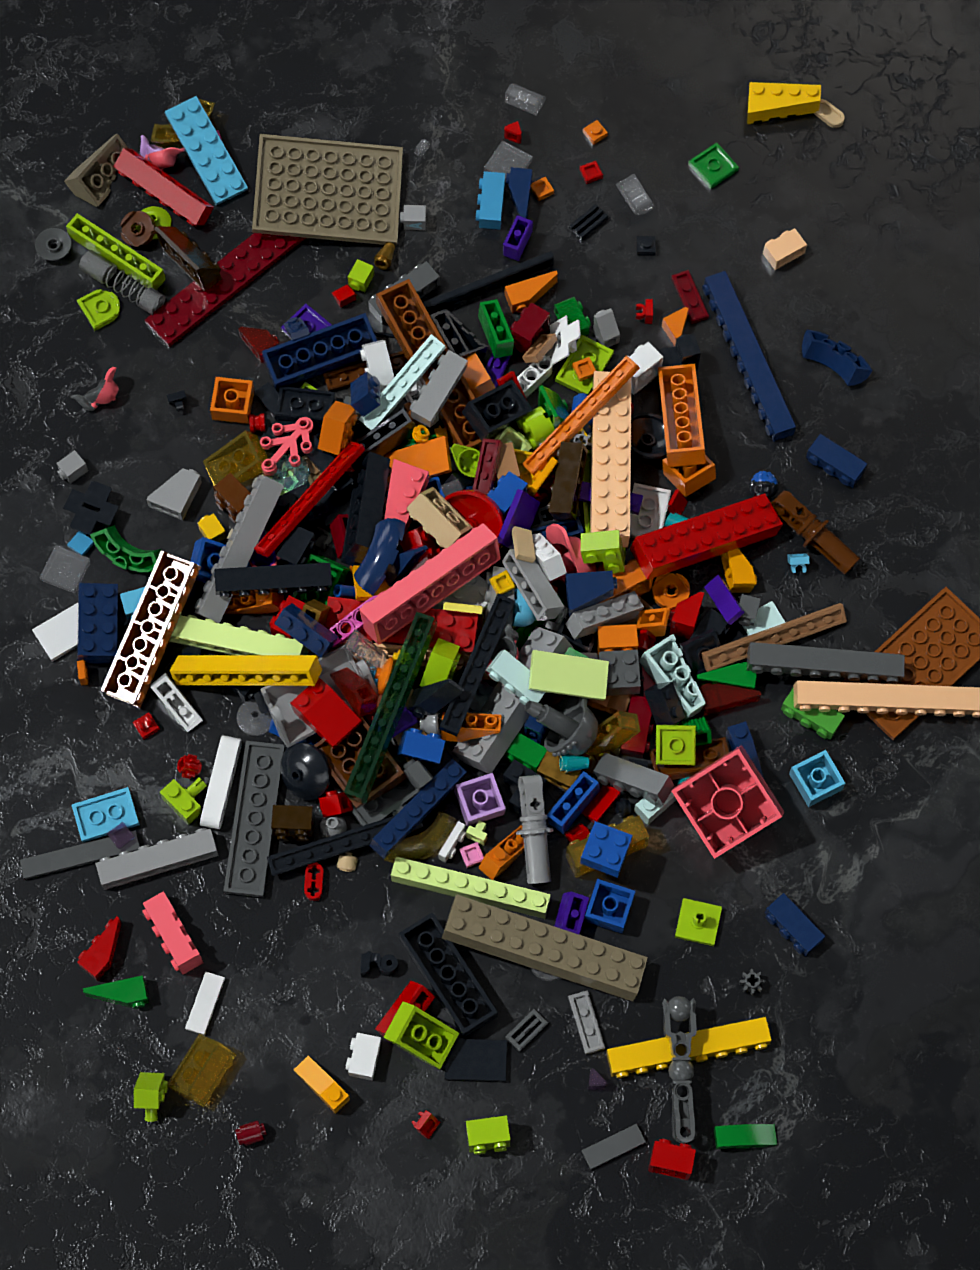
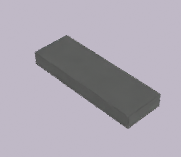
[581,1124,646,1170]

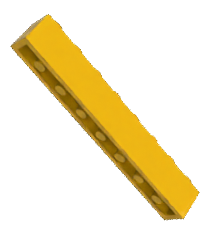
[170,655,322,686]
[606,1017,771,1078]

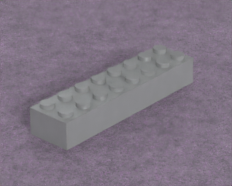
[452,626,574,774]

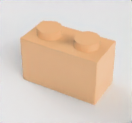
[763,228,807,270]

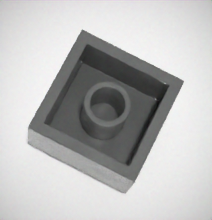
[598,650,641,696]

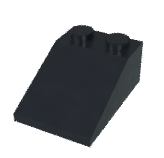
[462,380,533,441]

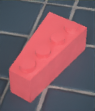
[384,459,429,546]
[142,891,204,975]

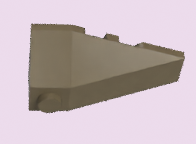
[64,134,128,207]

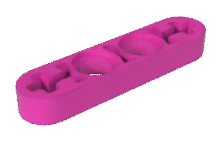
[329,595,378,649]

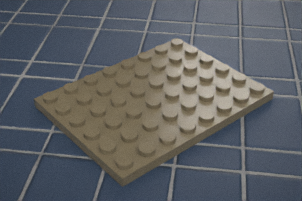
[252,134,403,246]

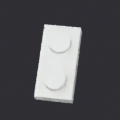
[438,821,466,863]

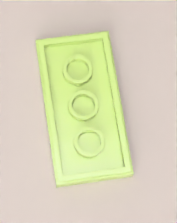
[528,650,609,701]

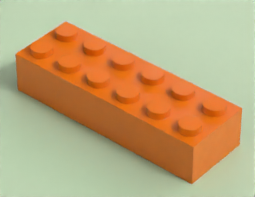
[658,364,706,467]

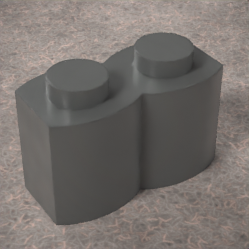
[403,758,434,790]

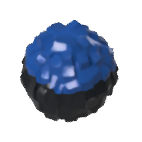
[749,471,779,499]

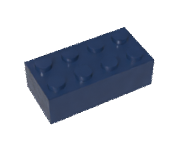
[77,583,118,664]

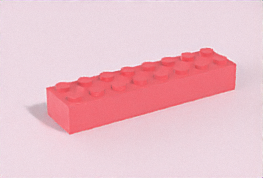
[359,523,501,645]

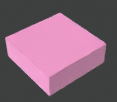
[459,842,484,868]

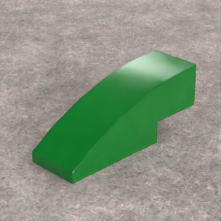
[714,1124,777,1150]

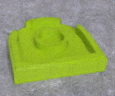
[77,289,120,331]

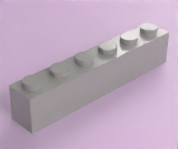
[96,828,219,890]

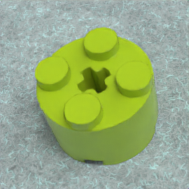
[516,406,555,450]

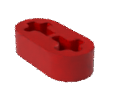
[304,863,324,901]

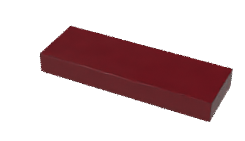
[671,270,709,324]
[472,439,503,495]

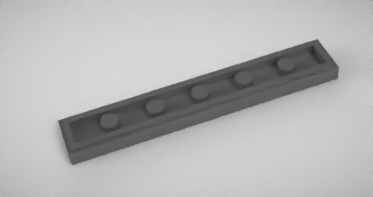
[20,830,140,880]

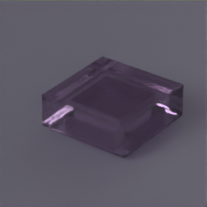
[107,822,135,849]

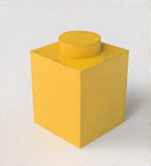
[198,513,227,542]

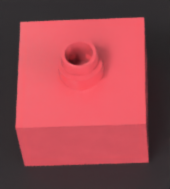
[671,745,784,859]

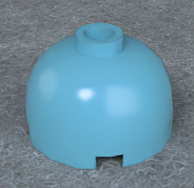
[512,588,536,627]

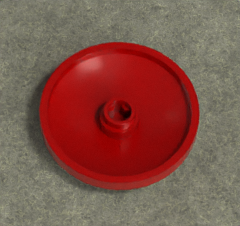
[444,490,505,550]

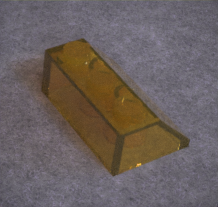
[168,1034,236,1107]

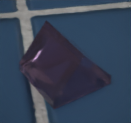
[588,1068,607,1090]

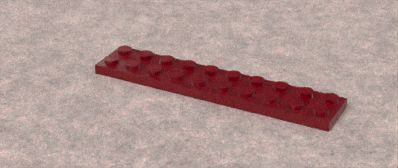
[145,233,306,347]

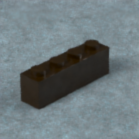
[548,442,588,520]

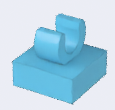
[787,553,809,573]

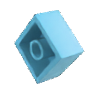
[789,750,845,807]

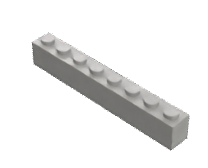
[194,475,284,623]

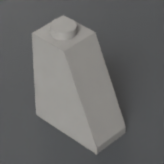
[146,468,202,520]

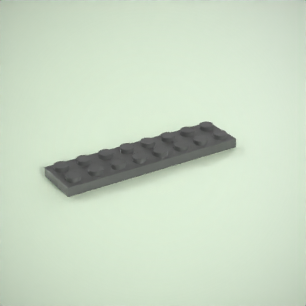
[223,741,285,897]

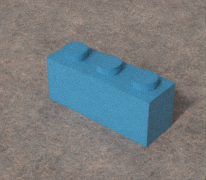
[476,171,505,230]

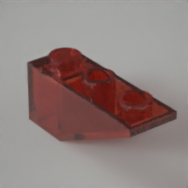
[330,667,378,718]

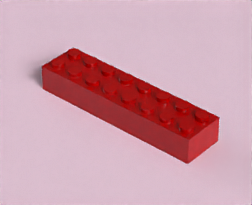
[630,493,783,580]
[324,596,483,653]

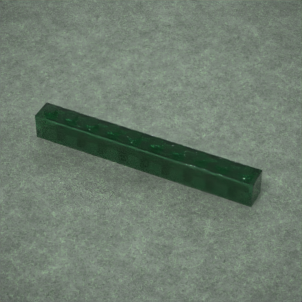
[344,612,438,804]

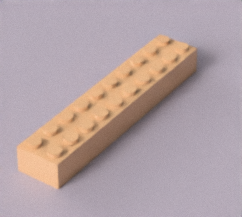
[590,371,631,547]

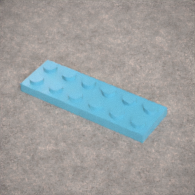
[165,96,248,206]

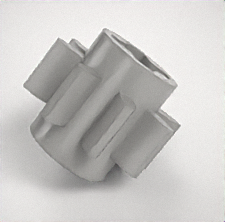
[570,430,592,447]

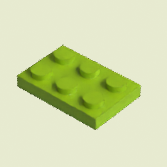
[555,334,614,395]

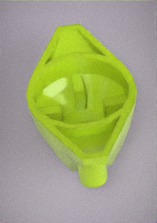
[450,444,480,478]

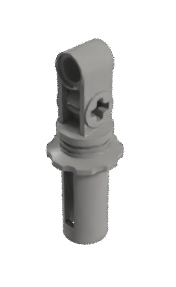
[516,775,553,884]

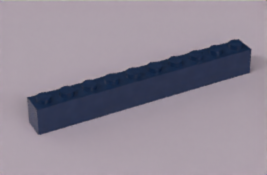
[702,271,796,442]

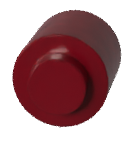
[235,1120,267,1146]

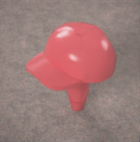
[546,524,597,586]

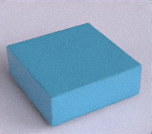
[67,531,94,557]

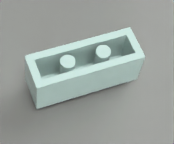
[486,650,546,705]

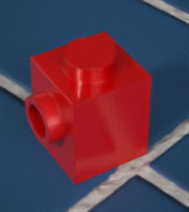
[319,790,353,817]

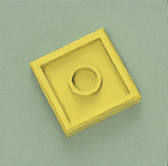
[443,602,484,614]

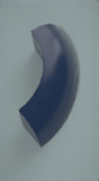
[802,330,872,386]
[354,518,405,595]

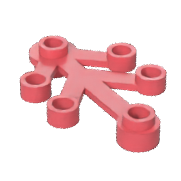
[260,417,314,476]

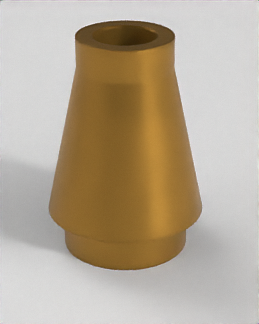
[374,242,395,269]

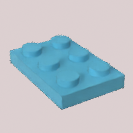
[72,787,139,843]

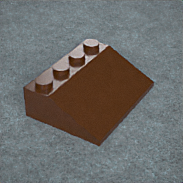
[314,712,407,809]

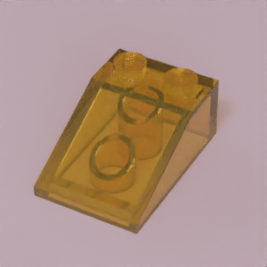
[203,430,271,486]

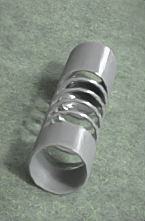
[79,250,165,315]

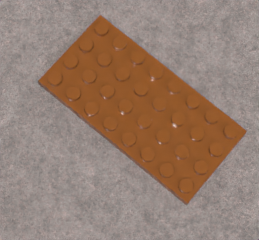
[842,587,980,740]

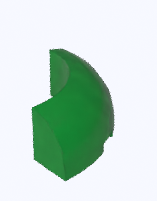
[90,525,162,572]

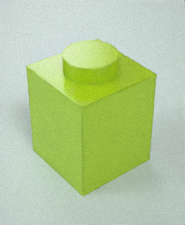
[348,259,374,292]

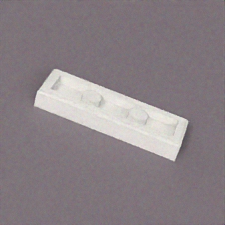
[185,972,225,1036]

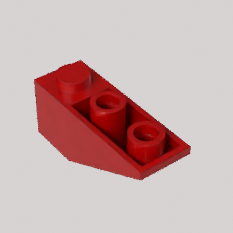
[77,916,122,981]

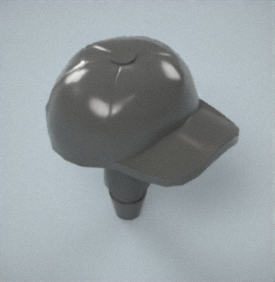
[525,696,599,757]

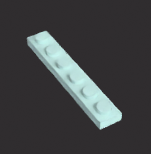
[358,334,446,430]

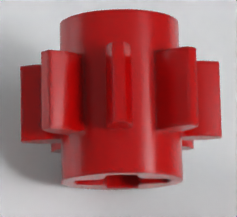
[177,754,202,779]

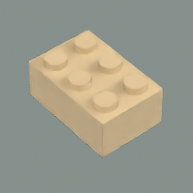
[406,487,473,548]

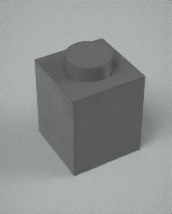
[735,594,760,626]

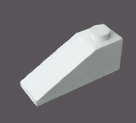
[151,673,203,732]

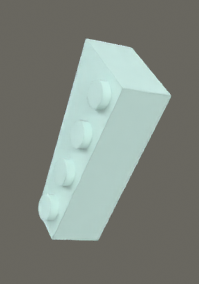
[639,634,706,721]

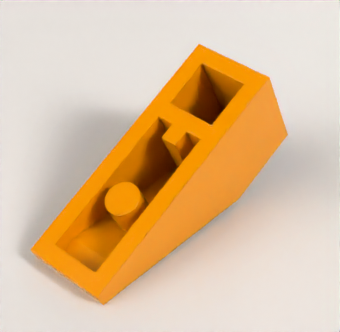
[721,548,757,593]
[294,1056,350,1114]

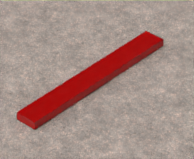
[254,441,365,557]

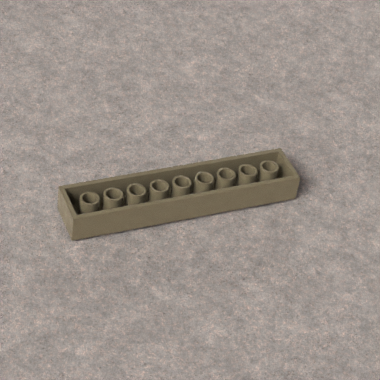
[442,894,648,1001]

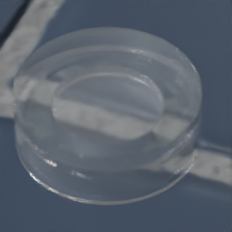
[414,139,430,157]

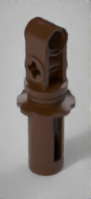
[771,491,860,575]

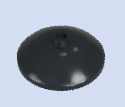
[631,412,667,459]
[280,742,331,801]

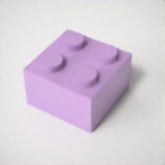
[454,773,506,827]

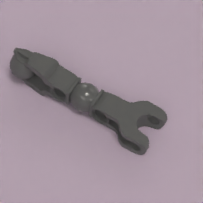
[662,996,697,1143]

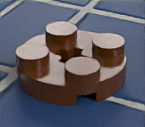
[120,211,157,248]

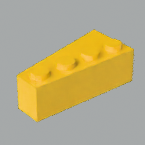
[747,82,821,124]

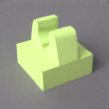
[466,820,487,846]

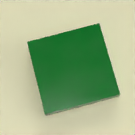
[688,142,739,189]

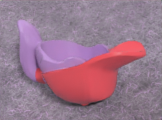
[140,135,185,170]

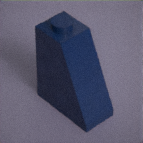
[565,570,617,617]

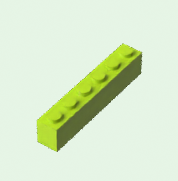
[66,213,166,290]

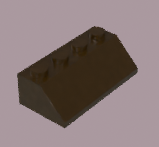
[154,226,222,292]

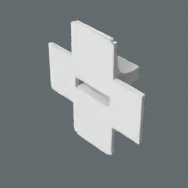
[545,315,581,365]

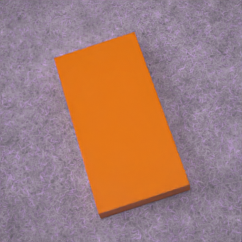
[384,436,452,488]

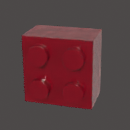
[510,302,550,354]

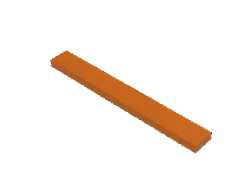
[522,355,640,476]

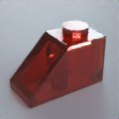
[238,327,279,363]

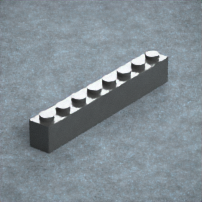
[747,642,905,684]

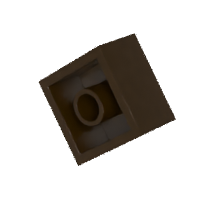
[271,805,315,842]

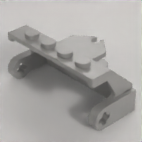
[260,644,379,748]

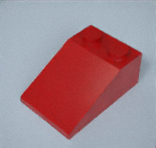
[290,678,362,748]

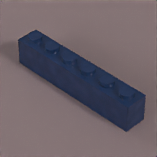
[370,759,467,859]

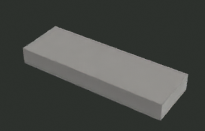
[568,990,605,1055]

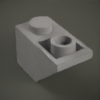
[593,308,620,348]

